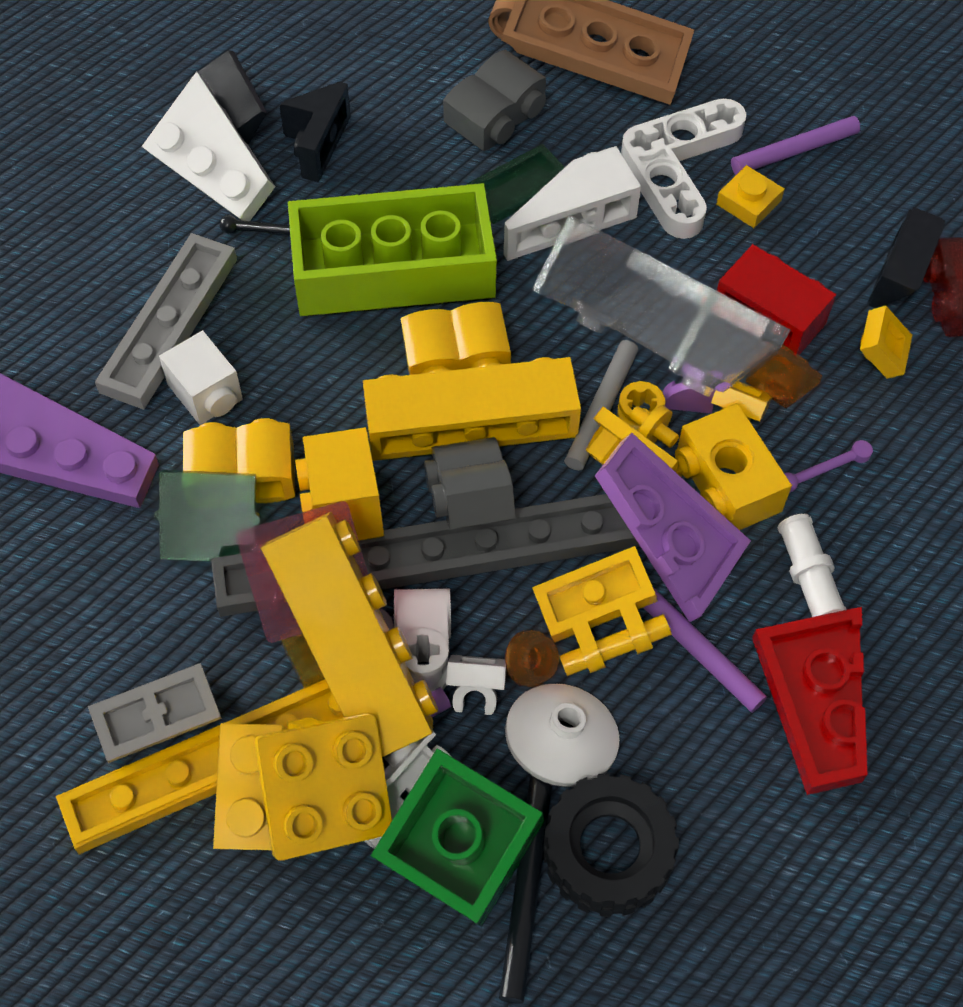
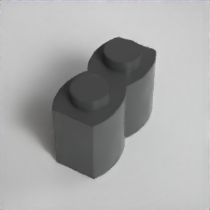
[443,49,546,151]
[424,437,516,530]

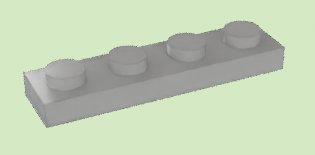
[95,233,237,410]

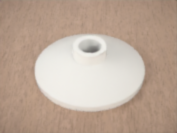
[505,684,620,787]

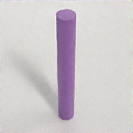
[731,116,860,175]
[643,586,767,713]

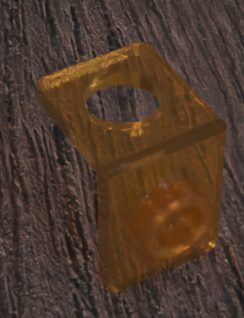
[745,337,822,409]

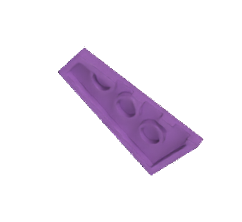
[0,373,159,508]

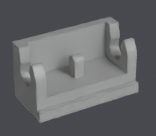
[88,663,222,763]

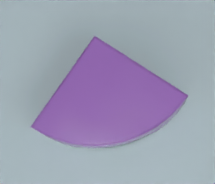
[663,371,719,414]

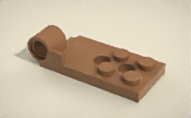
[488,0,694,105]

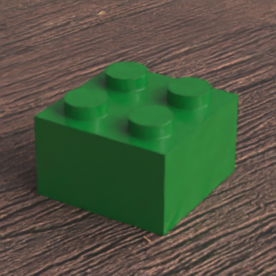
[371,748,544,927]

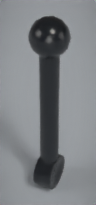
[219,215,290,235]

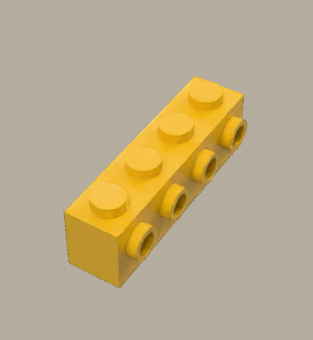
[363,357,581,461]
[261,511,438,757]

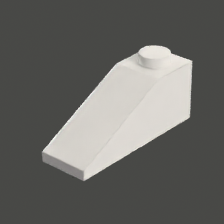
[504,146,641,261]

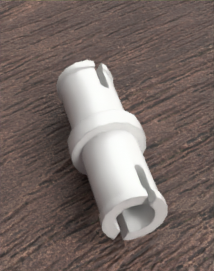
[777,514,847,617]

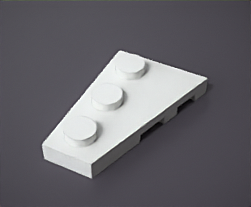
[142,71,275,221]

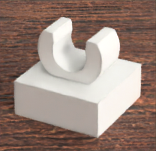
[446,655,507,715]

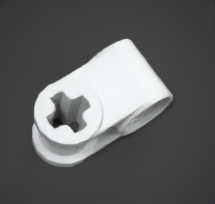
[394,589,451,692]

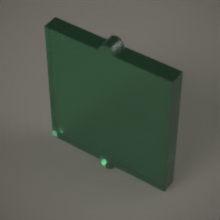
[154,470,261,561]

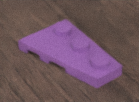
[595,433,751,622]

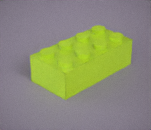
[288,183,497,316]

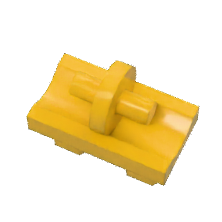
[586,405,684,477]

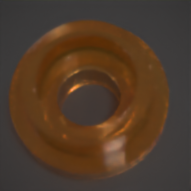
[505,630,559,687]

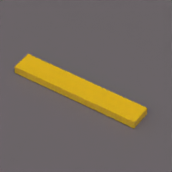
[56,679,344,855]

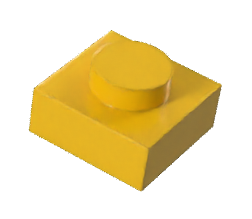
[716,165,785,228]
[860,306,913,379]
[711,376,773,422]

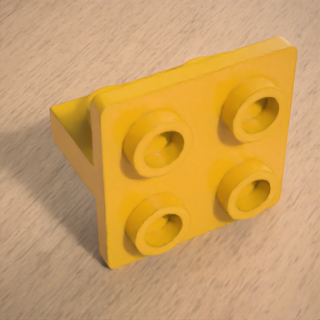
[255,713,392,861]

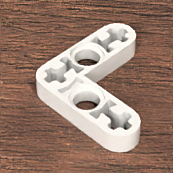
[621,99,746,239]

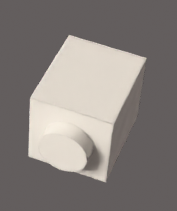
[159,330,243,425]

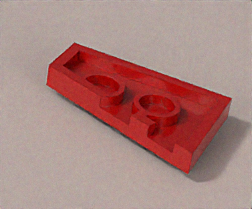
[752,607,868,795]

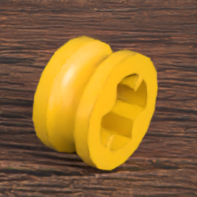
[617,381,665,431]

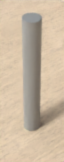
[564,340,639,471]

